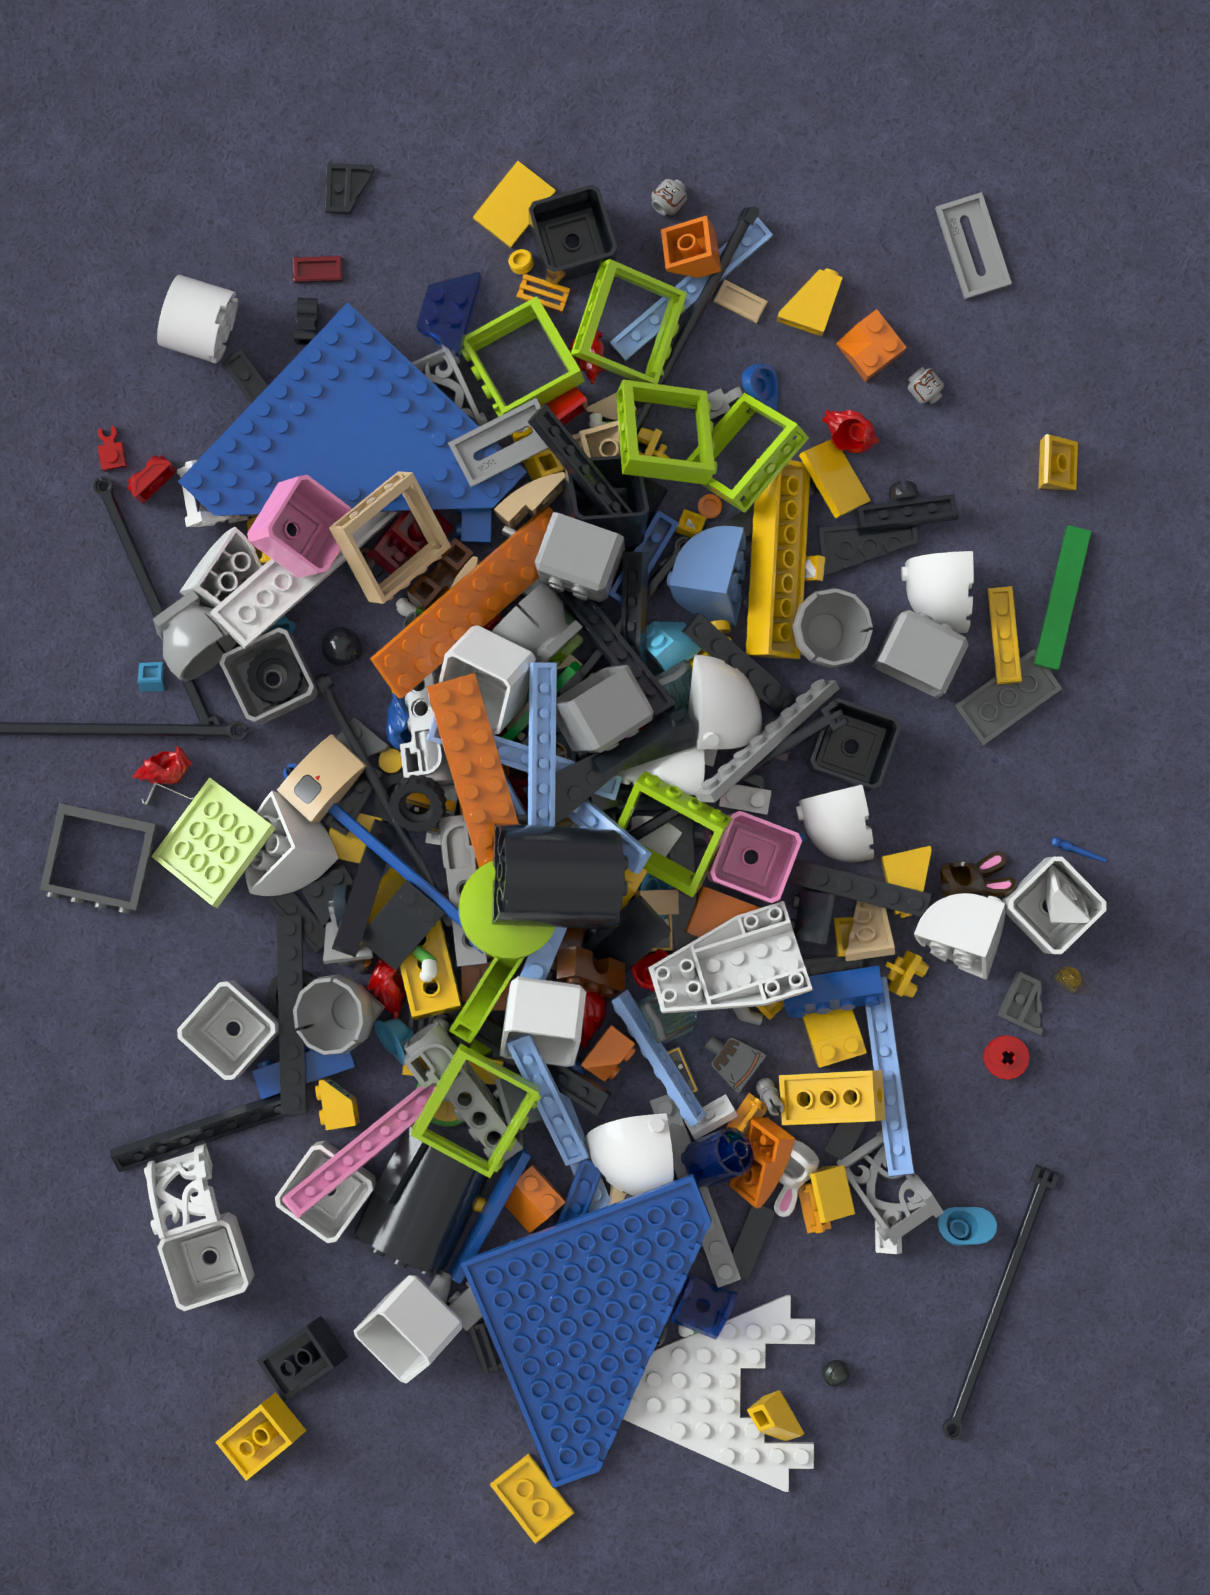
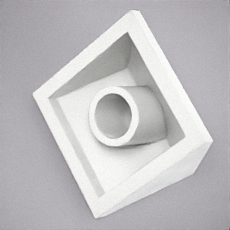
[1045,864,1090,923]

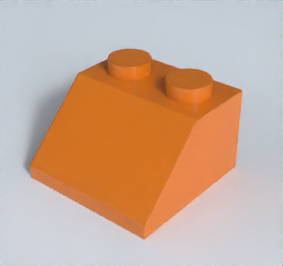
[504,1163,566,1233]

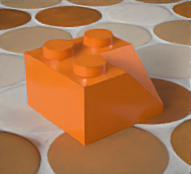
[661,215,721,278]
[836,309,907,382]
[581,1024,636,1082]

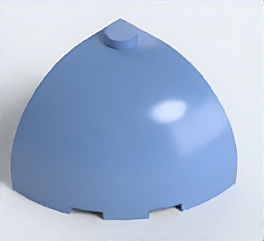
[667,526,746,626]

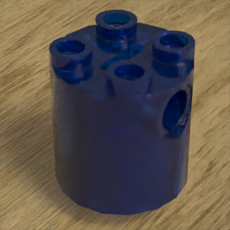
[681,1127,753,1187]

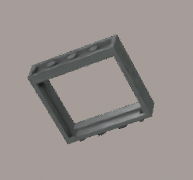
[40,803,159,914]

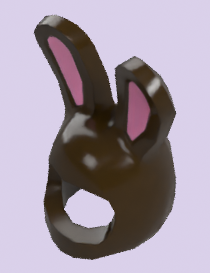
[940,851,1017,897]

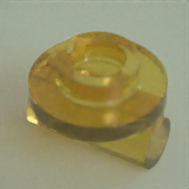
[1053,966,1082,993]

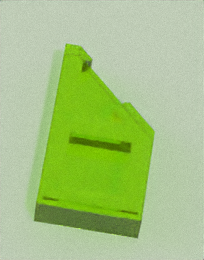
[548,633,583,667]

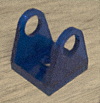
[670,1273,738,1340]

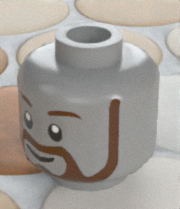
[651,179,687,216]
[908,367,944,404]

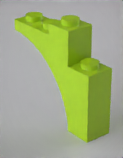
[449,957,525,1044]

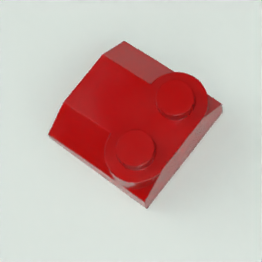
[128,455,177,504]

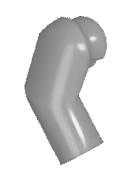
[733,1007,763,1026]

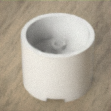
[157,275,238,363]

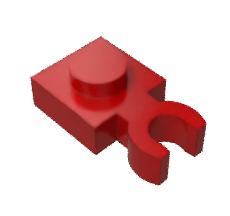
[97,426,127,471]

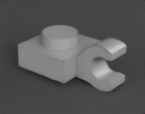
[707,387,743,421]

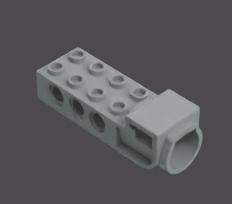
[400,663,454,787]
[438,815,492,967]
[404,1021,523,1162]

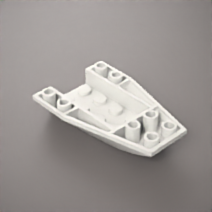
[649,901,813,1014]

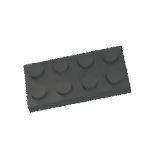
[954,649,1063,746]

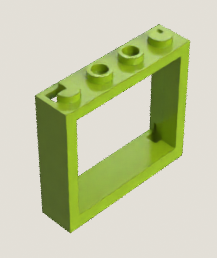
[570,259,687,384]
[460,296,585,417]
[616,379,717,485]
[686,392,809,513]
[618,771,732,897]
[411,1044,541,1178]

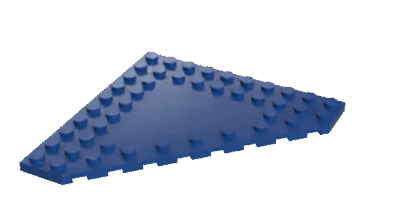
[178,302,527,516]
[461,1174,712,1488]

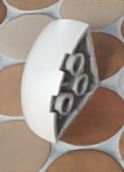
[180,527,263,609]
[901,551,974,633]
[688,655,762,749]
[616,746,705,795]
[796,785,874,863]
[245,791,338,896]
[914,893,1005,980]
[585,1113,674,1196]

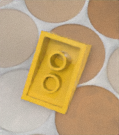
[802,1009,867,1068]
[215,1392,306,1481]

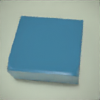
[138,662,165,692]

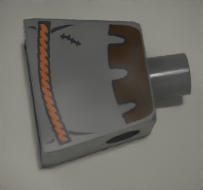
[704,1036,766,1093]

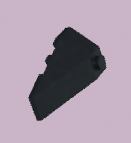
[595,709,697,777]

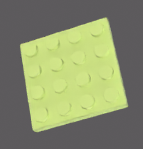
[151,777,276,908]

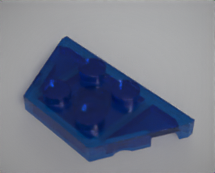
[417,272,481,357]

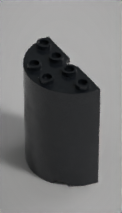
[492,823,628,929]
[354,1126,489,1278]

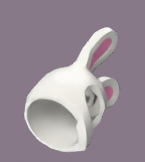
[774,1140,819,1217]

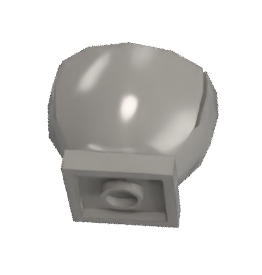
[492,582,582,663]
[792,588,873,668]
[153,590,238,682]
[293,975,385,1055]

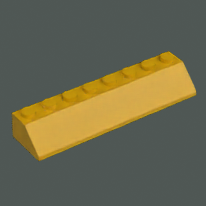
[746,459,810,659]

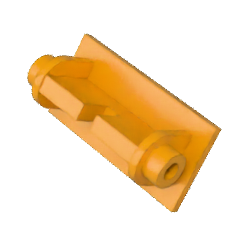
[722,1093,768,1144]
[798,1182,831,1234]

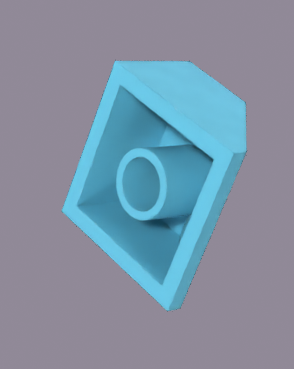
[646,622,702,675]

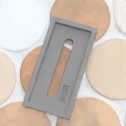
[935,192,1012,300]
[448,398,549,488]

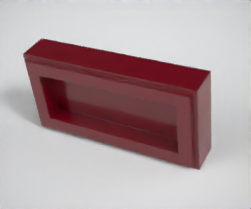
[293,256,342,283]

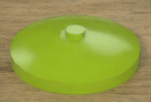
[459,861,556,959]

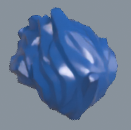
[386,693,412,750]

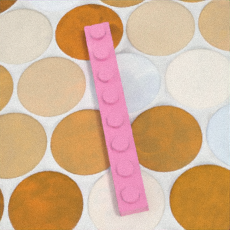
[282,1084,444,1219]

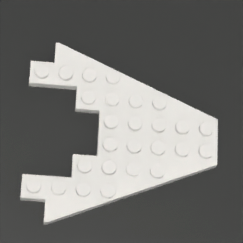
[623,1295,815,1492]

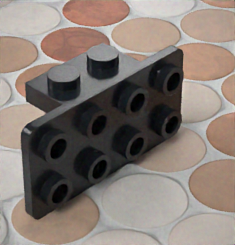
[584,895,671,972]

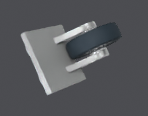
[323,884,373,964]

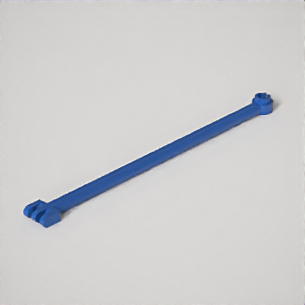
[283,763,484,954]

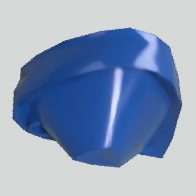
[741,363,778,412]

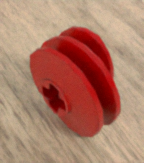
[983,1035,1030,1080]

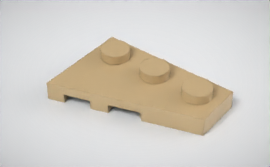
[845,901,895,961]

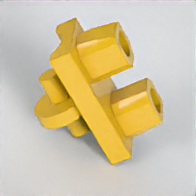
[637,428,670,459]
[885,950,929,997]

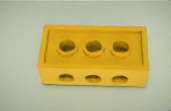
[400,918,463,1020]
[779,1070,886,1125]

